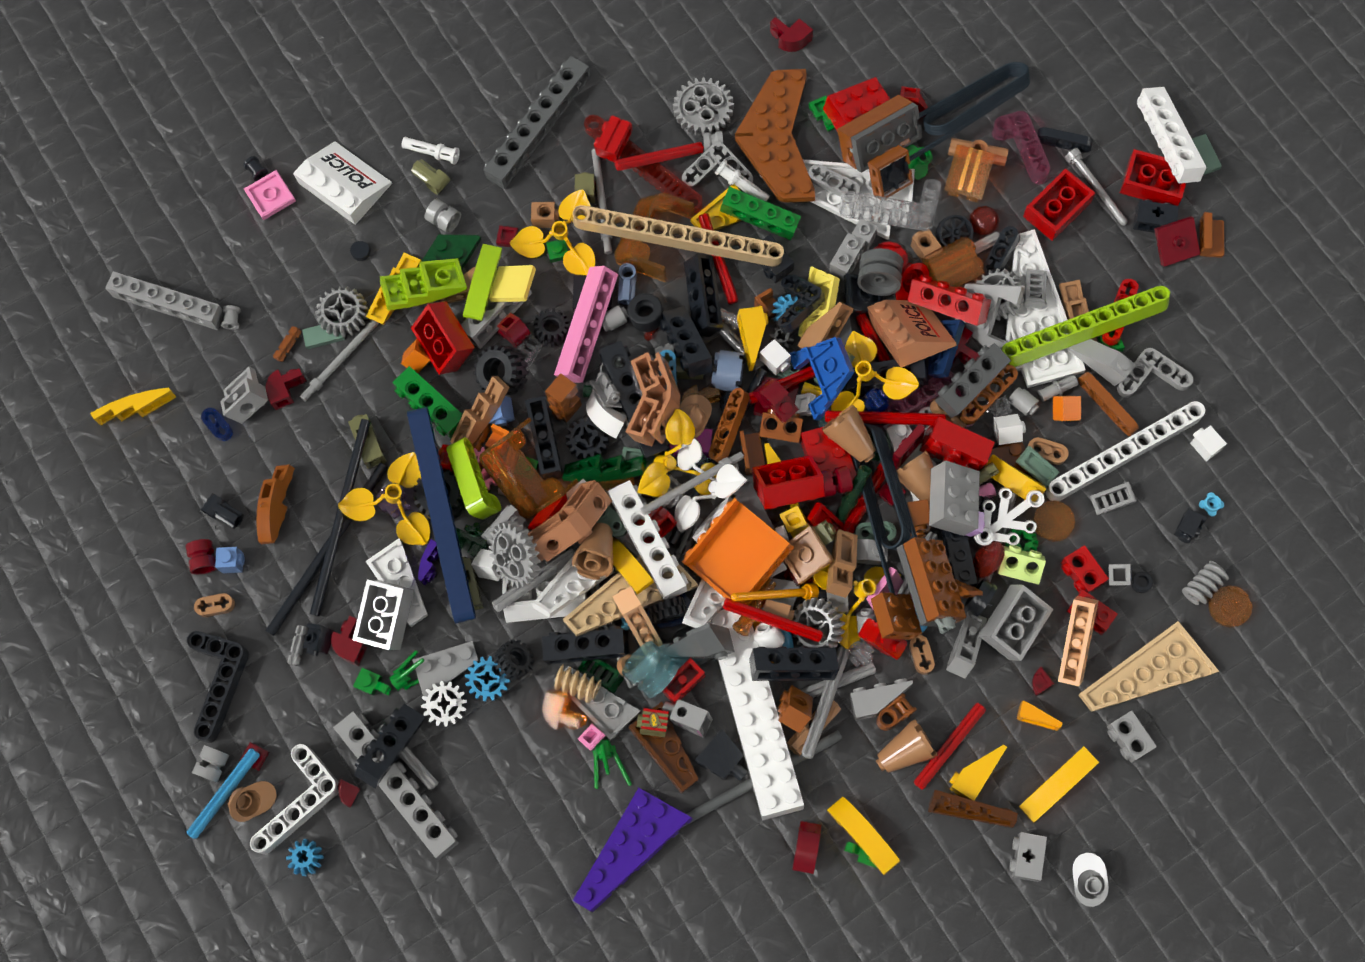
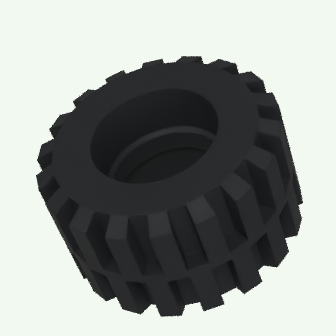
[474,346,529,396]
[413,468,465,520]

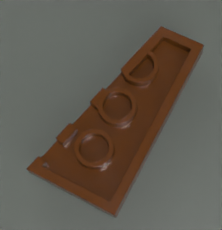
[629,701,698,794]
[928,790,1018,828]

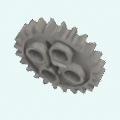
[673,77,734,136]
[489,520,541,588]

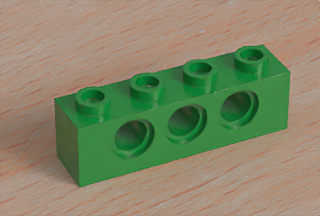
[720,186,801,240]
[393,366,463,439]

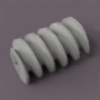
[1182,561,1229,605]

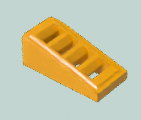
[1017,700,1062,731]

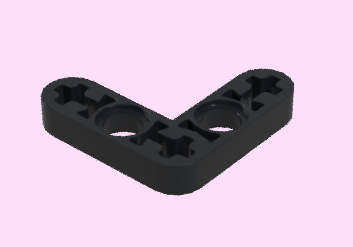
[777,274,825,333]

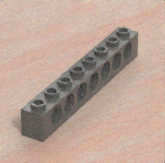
[484,56,591,189]

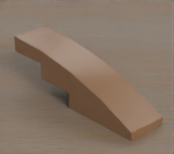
[1059,280,1097,342]
[450,376,510,444]

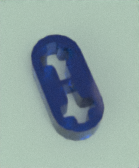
[201,408,233,441]

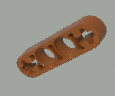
[960,365,1018,425]
[1078,372,1139,436]
[709,388,750,463]

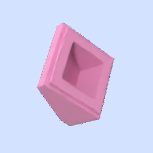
[578,724,606,751]

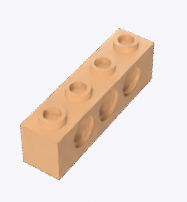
[612,586,663,656]
[1058,596,1099,686]

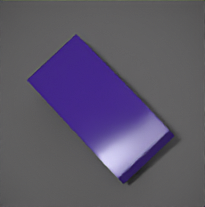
[418,539,439,585]

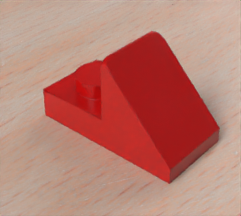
[806,502,844,535]

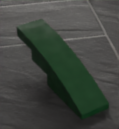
[562,454,647,482]

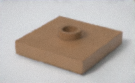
[785,526,834,584]

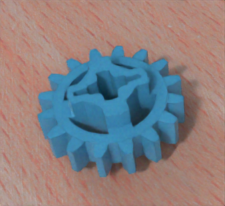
[465,656,511,702]

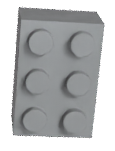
[929,461,980,536]
[353,579,414,650]
[979,585,1053,661]

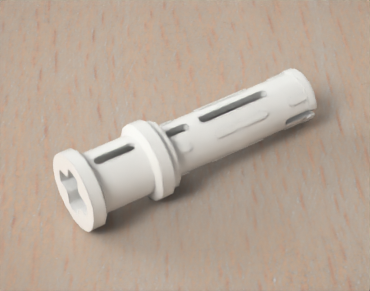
[402,137,460,165]
[715,159,770,201]

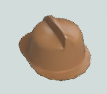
[679,394,712,438]
[227,781,276,822]

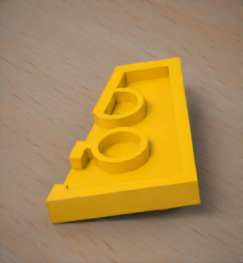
[690,184,742,231]

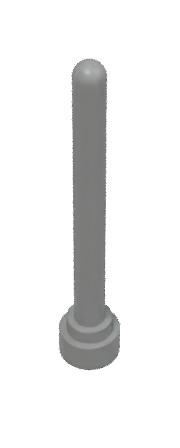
[1065,148,1128,226]

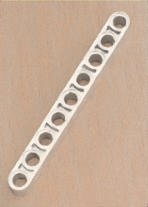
[1046,401,1205,502]

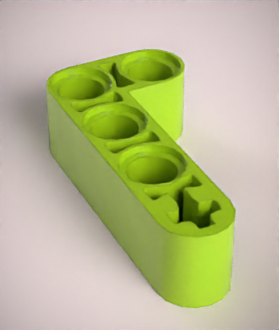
[447,437,501,520]

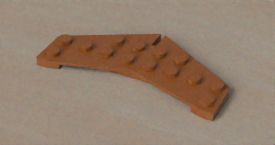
[735,69,815,202]

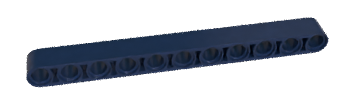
[407,407,476,624]

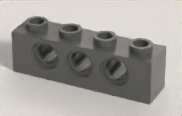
[934,343,1011,418]

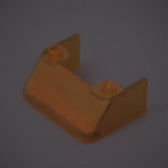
[614,193,695,282]
[479,417,578,518]

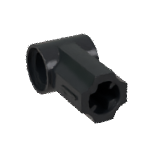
[200,493,244,529]

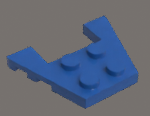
[789,337,855,420]

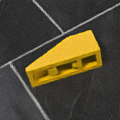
[737,306,768,371]
[985,454,1046,501]
[949,745,1007,801]

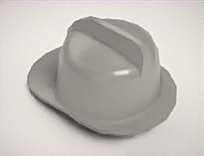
[1073,853,1109,907]

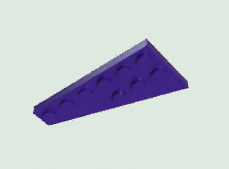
[572,788,693,913]

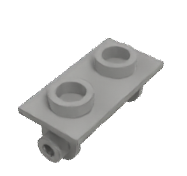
[589,372,622,408]

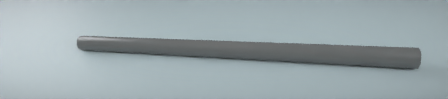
[682,730,843,828]

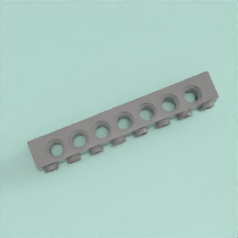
[333,711,459,860]

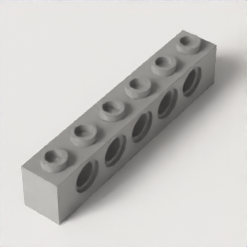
[105,271,225,330]

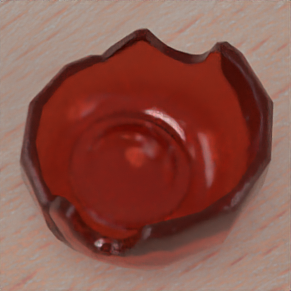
[969,206,999,235]

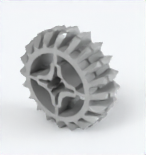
[976,268,1025,321]
[315,286,369,338]
[792,597,846,648]

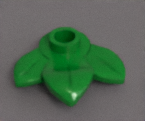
[905,144,932,180]

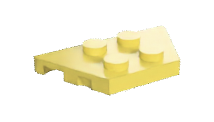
[798,267,840,337]

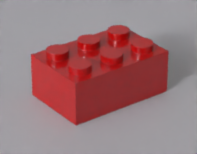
[823,77,890,132]
[1120,149,1186,206]
[1023,168,1095,241]
[411,301,475,375]
[919,417,995,471]
[800,427,858,486]
[752,455,825,509]

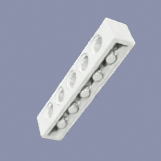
[1137,87,1206,184]
[608,480,688,601]

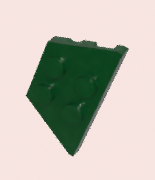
[421,234,481,270]

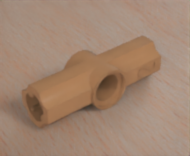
[948,138,1008,166]
[786,700,841,757]

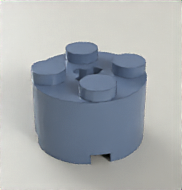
[712,350,745,391]

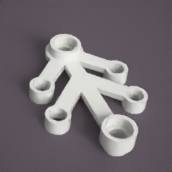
[974,487,1044,546]

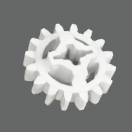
[421,681,467,727]

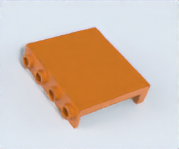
[682,498,795,604]

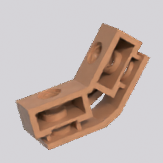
[625,352,680,447]
[528,480,612,562]

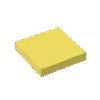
[489,265,536,302]

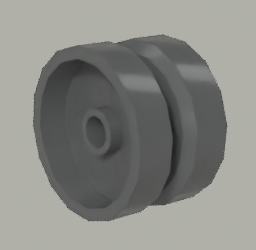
[857,248,904,296]

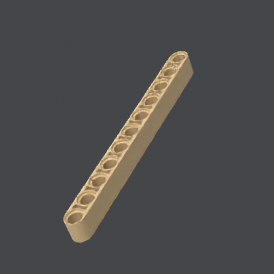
[573,205,784,267]

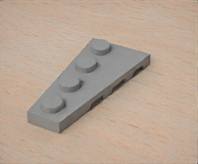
[554,666,641,741]

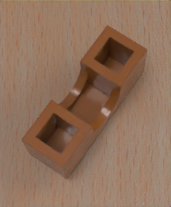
[545,373,582,422]

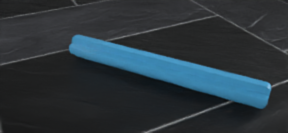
[187,748,260,839]

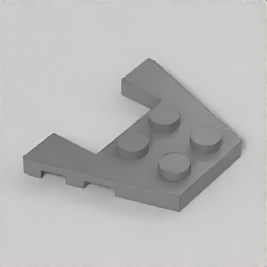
[955,283,1026,350]

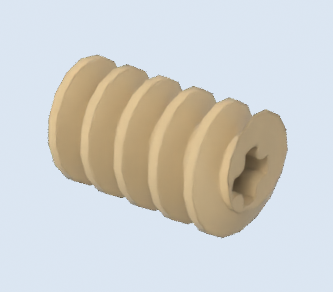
[554,664,602,703]

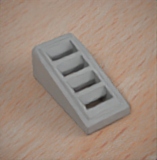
[1023,269,1047,309]
[1090,482,1136,515]

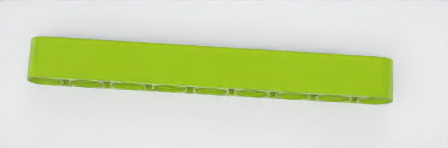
[1002,286,1170,367]

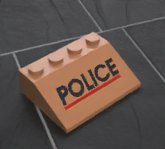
[867,300,957,368]

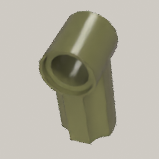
[411,159,451,195]

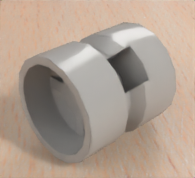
[424,198,461,233]
[192,745,229,783]

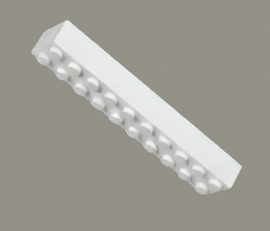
[709,610,804,821]

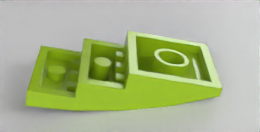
[380,258,467,311]

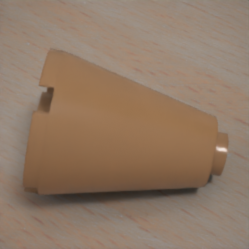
[822,405,876,463]
[897,451,934,508]
[572,523,613,580]
[876,719,938,773]

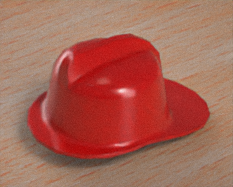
[896,262,929,300]

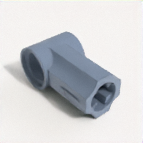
[617,263,637,305]

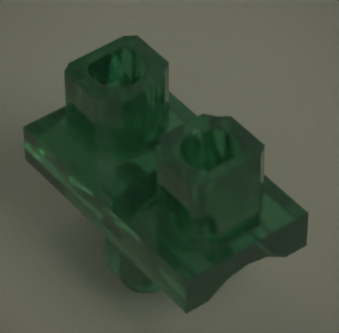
[456,522,489,557]

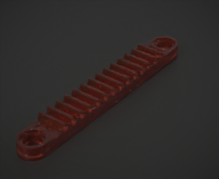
[584,115,703,214]

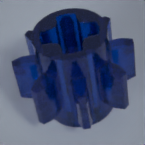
[864,388,889,412]

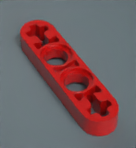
[1102,279,1139,346]

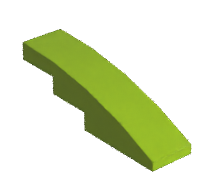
[463,244,502,321]

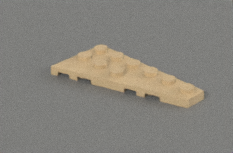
[563,553,698,636]
[1079,621,1219,712]

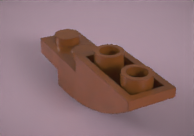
[256,464,295,544]

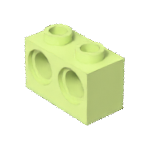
[998,545,1046,585]

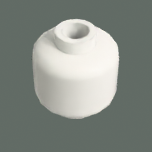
[754,623,785,648]

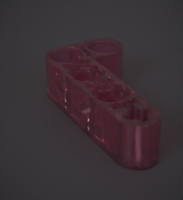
[992,111,1050,184]

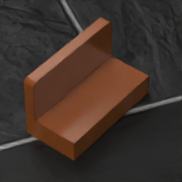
[1199,212,1224,258]
[739,430,765,476]

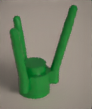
[389,650,424,691]
[592,740,632,789]

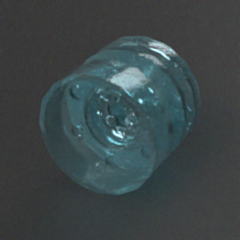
[622,641,679,698]

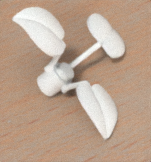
[675,438,747,533]

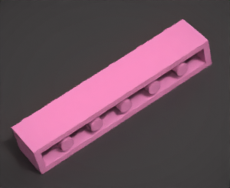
[554,266,618,383]

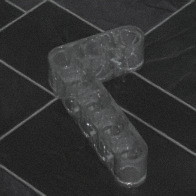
[839,179,941,231]

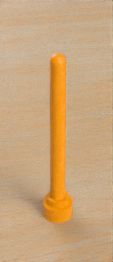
[731,583,819,601]

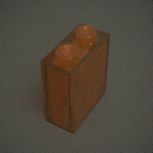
[944,144,995,202]
[922,237,984,287]

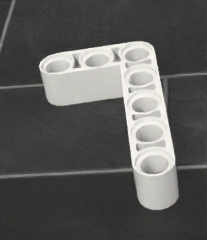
[250,744,339,854]

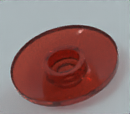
[973,541,1005,578]

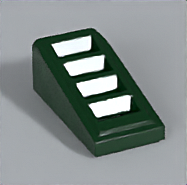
[577,660,624,694]

